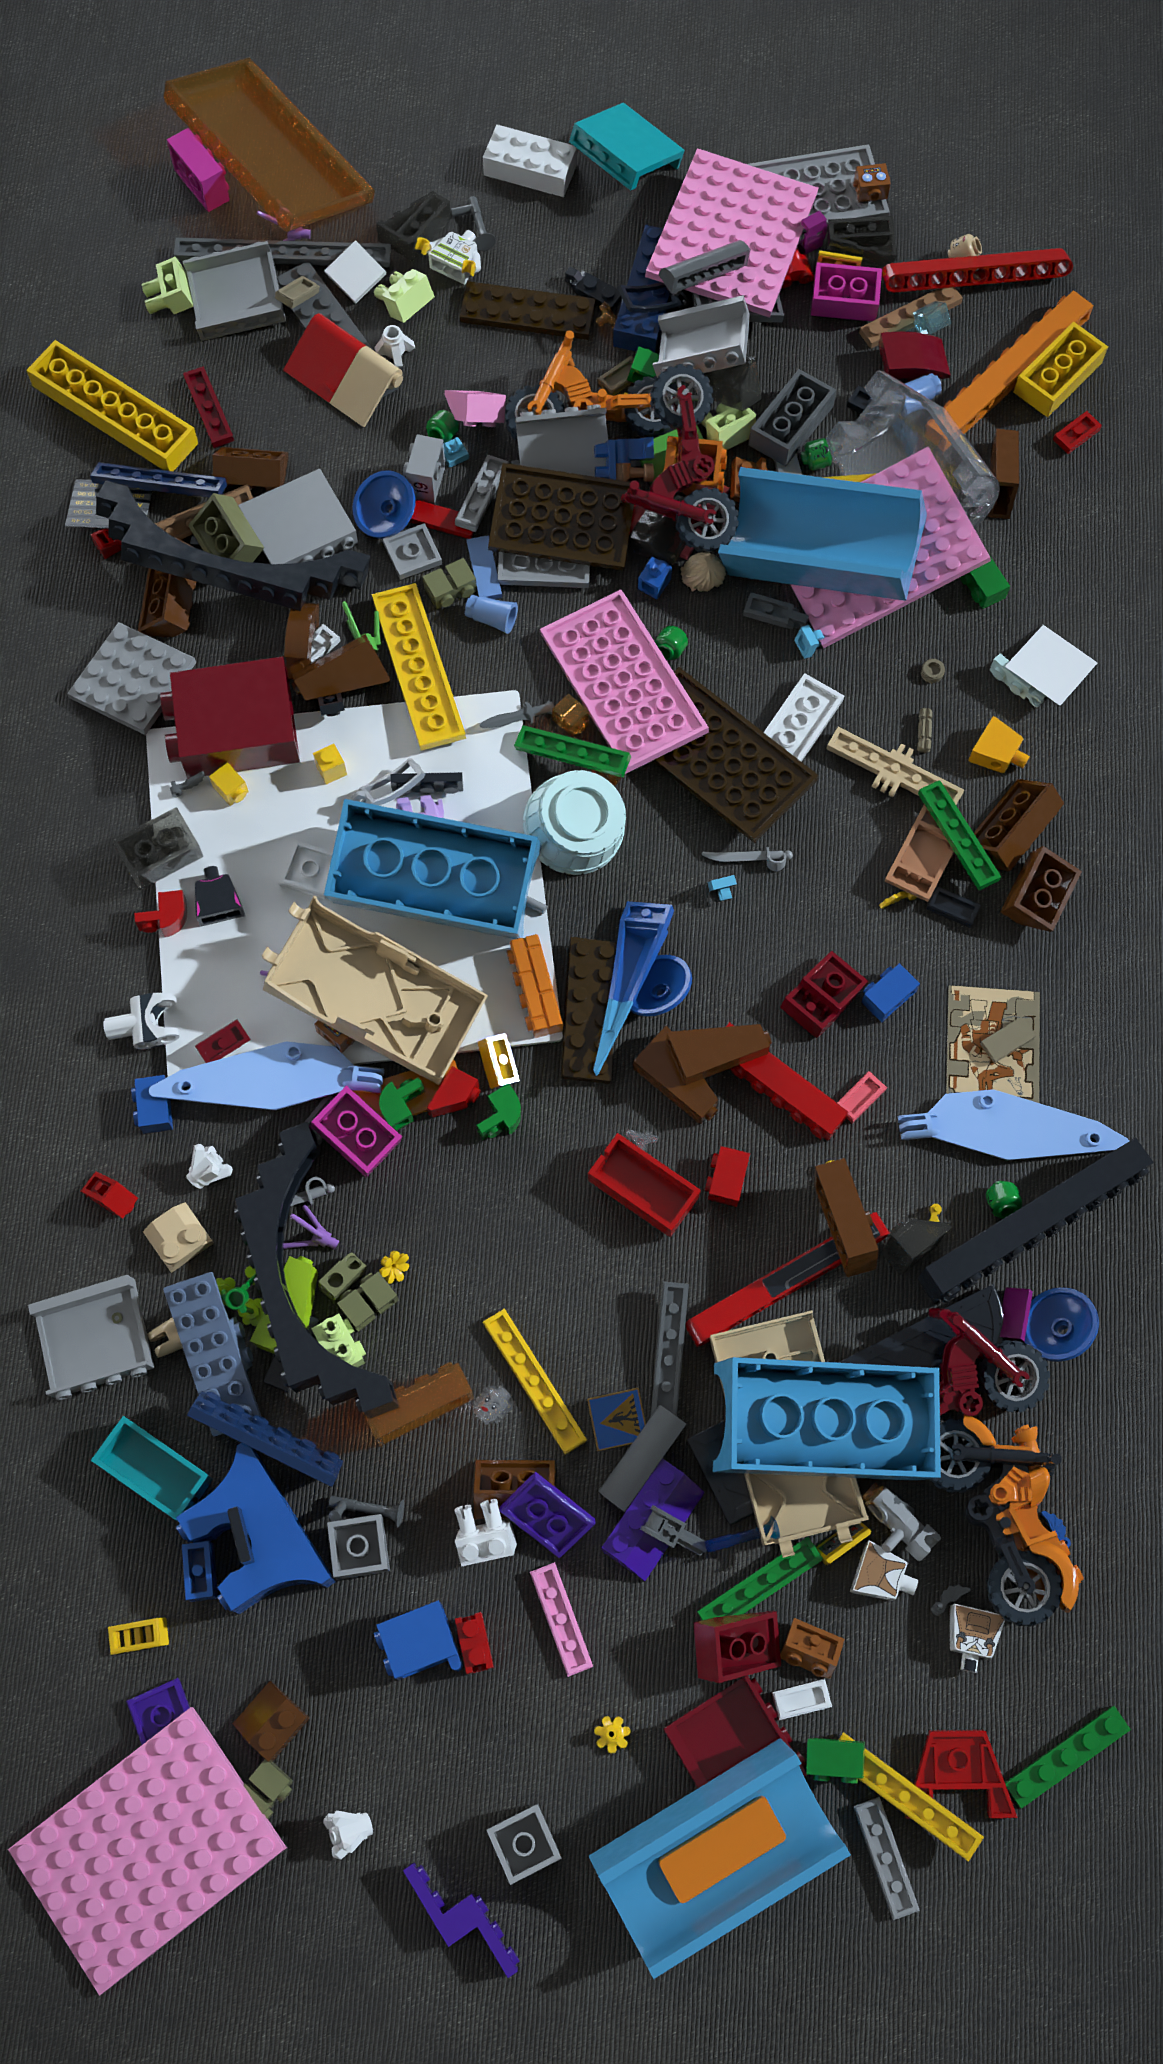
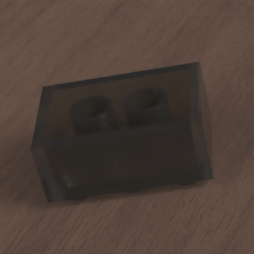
[112,807,204,890]

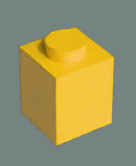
[313,743,347,785]
[209,762,249,806]

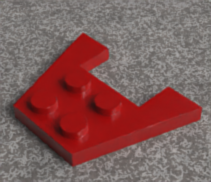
[905,1730,1018,1819]

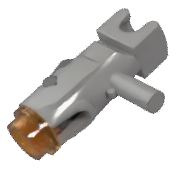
[862,1482,941,1561]

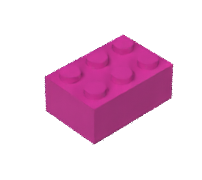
[167,128,230,212]
[811,262,882,321]
[311,1085,402,1178]

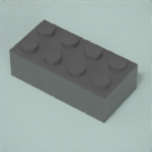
[748,369,836,467]

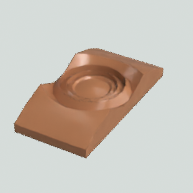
[885,804,954,902]

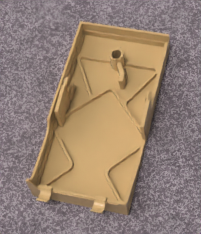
[262,895,488,1085]
[710,1311,869,1558]

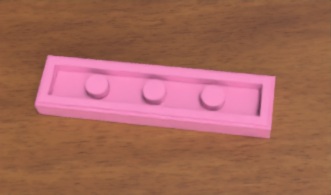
[530,1562,593,1677]

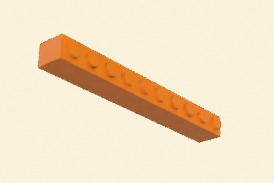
[926,290,1094,451]

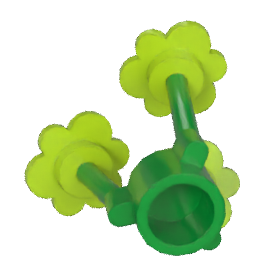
[216,1266,263,1327]

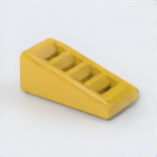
[108,1617,169,1655]

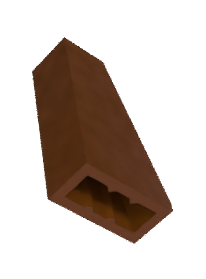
[987,429,1019,519]
[291,634,390,700]
[666,1024,772,1085]
[633,1026,718,1125]

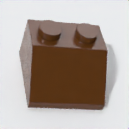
[233,1681,310,1762]

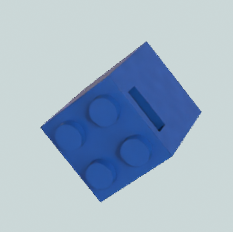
[374,1600,463,1680]

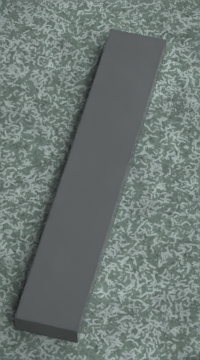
[650,1281,689,1418]

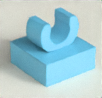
[444,437,469,468]
[794,625,824,659]
[707,875,737,901]

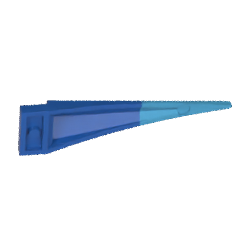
[593,901,674,1076]

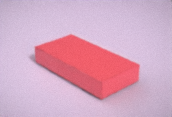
[837,1071,887,1124]

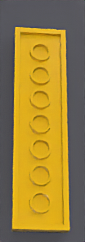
[371,583,466,751]

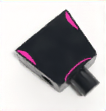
[195,866,245,927]

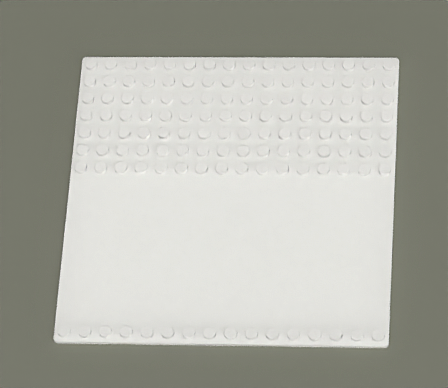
[146,690,563,1077]

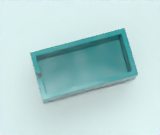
[91,1416,213,1521]

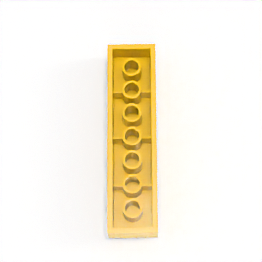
[26,340,198,471]

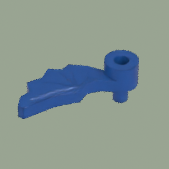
[1040,1511,1071,1548]

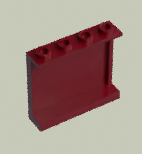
[663,1675,807,1789]

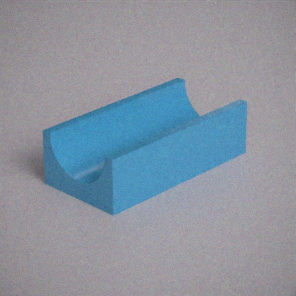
[718,467,927,601]
[324,799,542,939]
[713,1357,941,1480]
[589,1738,851,1979]

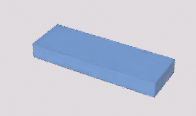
[466,535,502,599]

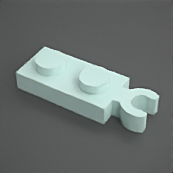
[990,654,1046,708]

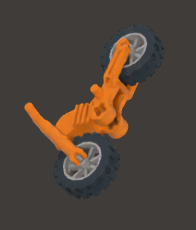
[505,331,678,440]

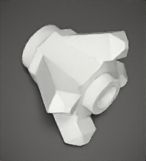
[374,325,415,369]
[186,1144,233,1189]
[324,1811,373,1860]

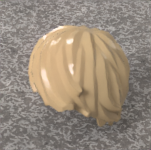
[680,552,726,592]

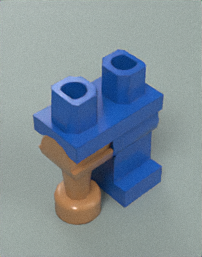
[594,437,654,482]

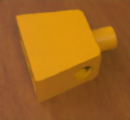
[968,716,1030,773]

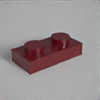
[195,1019,251,1063]

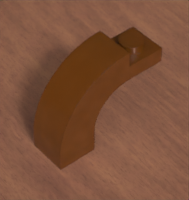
[284,603,319,679]

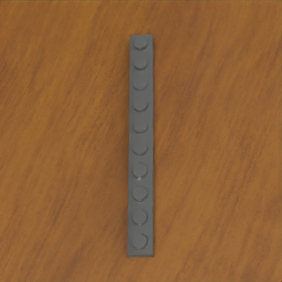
[174,238,391,267]

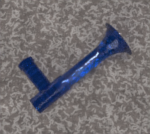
[705,1516,780,1552]

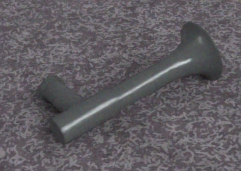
[451,196,496,251]
[329,1495,404,1528]

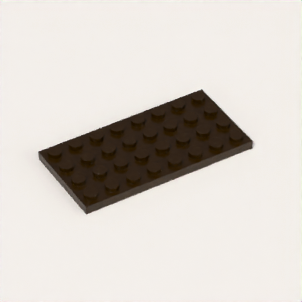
[652,667,819,843]

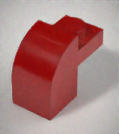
[134,890,187,938]

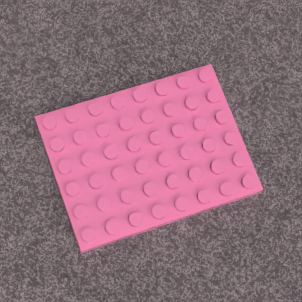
[645,148,819,318]
[790,447,991,649]
[8,1707,287,1996]

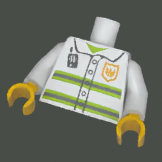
[414,230,481,285]

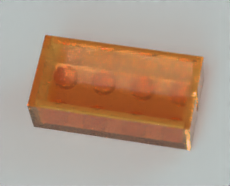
[363,1362,474,1447]

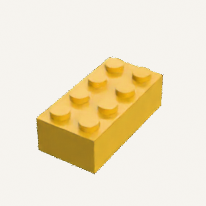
[1013,322,1108,418]

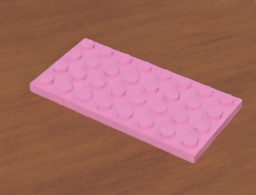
[540,590,709,774]

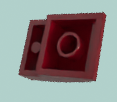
[878,331,951,382]
[780,951,869,1039]

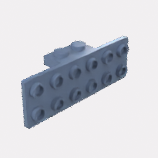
[163,1272,261,1436]

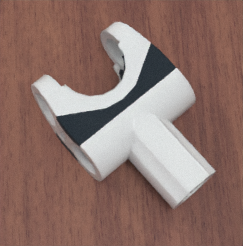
[104,993,179,1049]

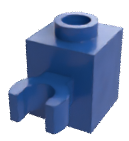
[638,557,672,599]

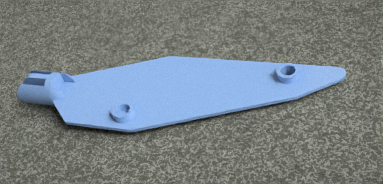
[149,1041,385,1110]
[898,1090,1129,1160]

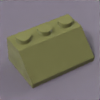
[188,493,264,563]

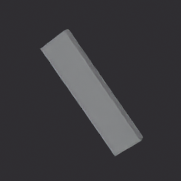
[455,455,508,532]
[853,1797,920,1920]

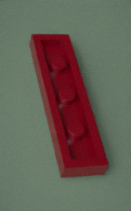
[183,366,234,448]

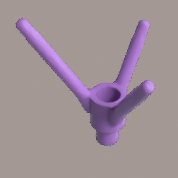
[257,210,311,241]
[284,1205,339,1250]

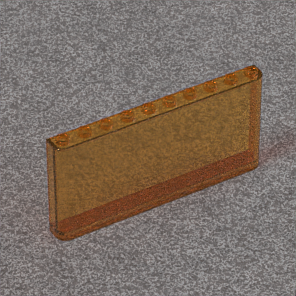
[164,57,375,232]

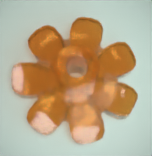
[596,302,617,328]

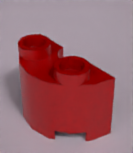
[781,249,814,288]

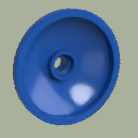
[353,471,415,539]
[630,955,692,1016]
[1024,1288,1099,1362]

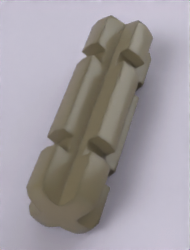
[917,708,932,753]

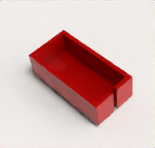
[588,1133,701,1238]

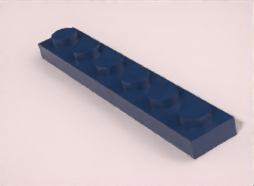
[90,462,227,498]

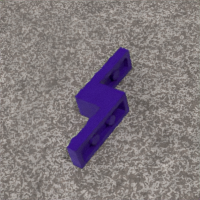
[403,1863,520,1978]

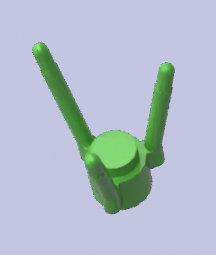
[342,601,382,653]

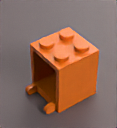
[663,436,727,496]

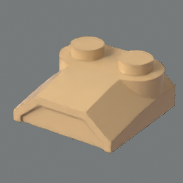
[143,1202,214,1273]

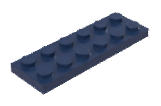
[187,1391,344,1487]

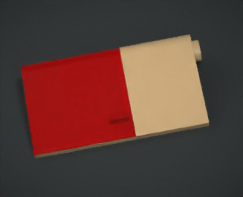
[283,313,403,427]

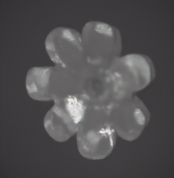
[626,1130,659,1151]

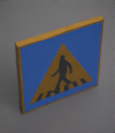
[587,1388,646,1451]

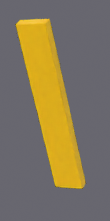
[483,1309,587,1455]
[838,1732,984,1862]

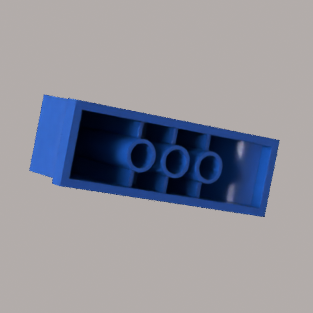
[176,1443,336,1614]

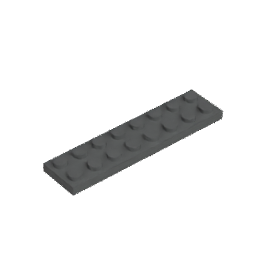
[277,262,398,397]

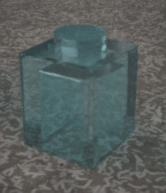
[913,301,952,335]

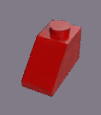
[427,1066,481,1117]
[80,1171,138,1219]

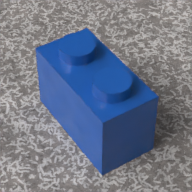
[861,963,920,1023]
[131,1075,173,1134]
[182,1541,218,1602]

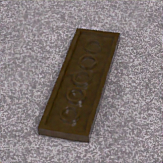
[460,281,595,340]
[561,937,617,1084]

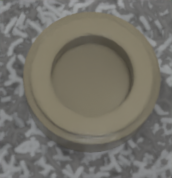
[921,659,945,683]

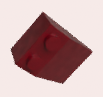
[694,1611,781,1683]

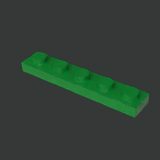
[514,725,631,778]
[918,780,1001,890]
[697,1537,823,1620]
[1005,1706,1131,1809]

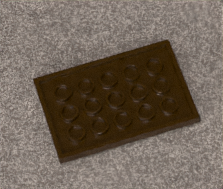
[488,463,634,571]

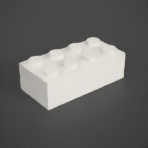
[483,125,577,197]

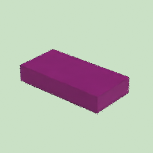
[1000,1287,1033,1341]

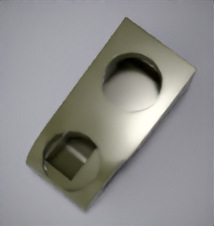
[318,1252,367,1304]

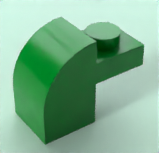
[379,1077,425,1131]
[477,1083,521,1140]

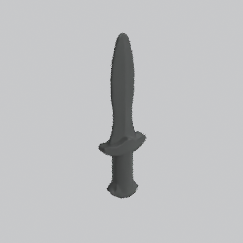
[480,700,555,728]

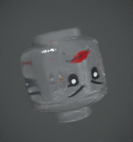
[473,1385,512,1425]

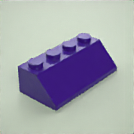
[601,1458,705,1582]

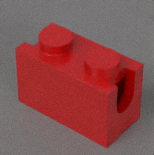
[705,1146,750,1207]
[455,1612,494,1675]

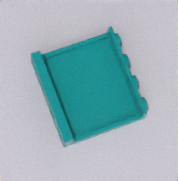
[569,102,685,191]

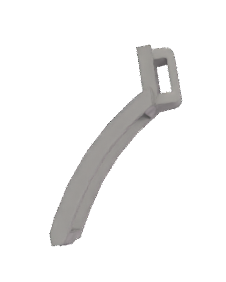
[350,758,425,806]

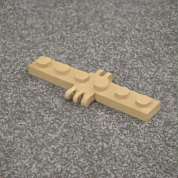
[826,727,964,805]

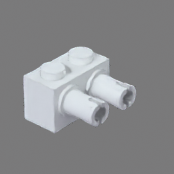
[454,1499,517,1566]

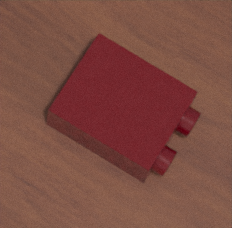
[160,657,300,779]

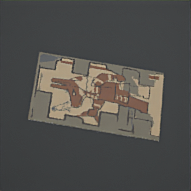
[946,985,1040,1103]

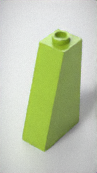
[250,1256,318,1354]

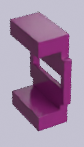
[798,210,828,254]

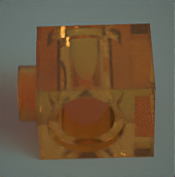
[552,694,589,737]

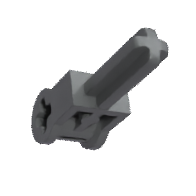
[640,1505,708,1555]

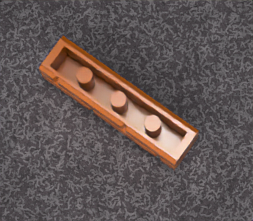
[506,934,563,1038]

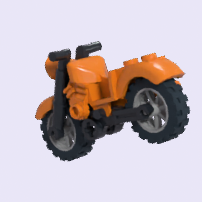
[929,1414,1084,1627]

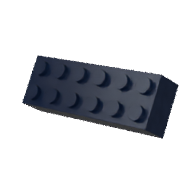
[613,225,672,353]

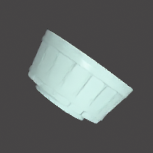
[523,770,626,875]

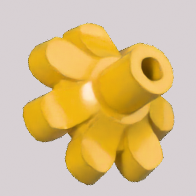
[379,1251,409,1284]
[594,1716,630,1754]

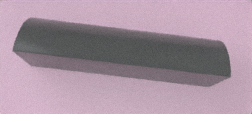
[659,240,751,294]
[598,1405,686,1512]

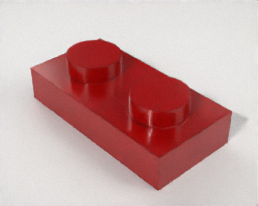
[1053,411,1102,454]

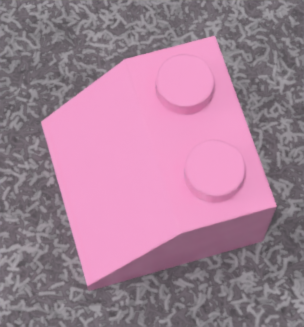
[445,390,506,427]

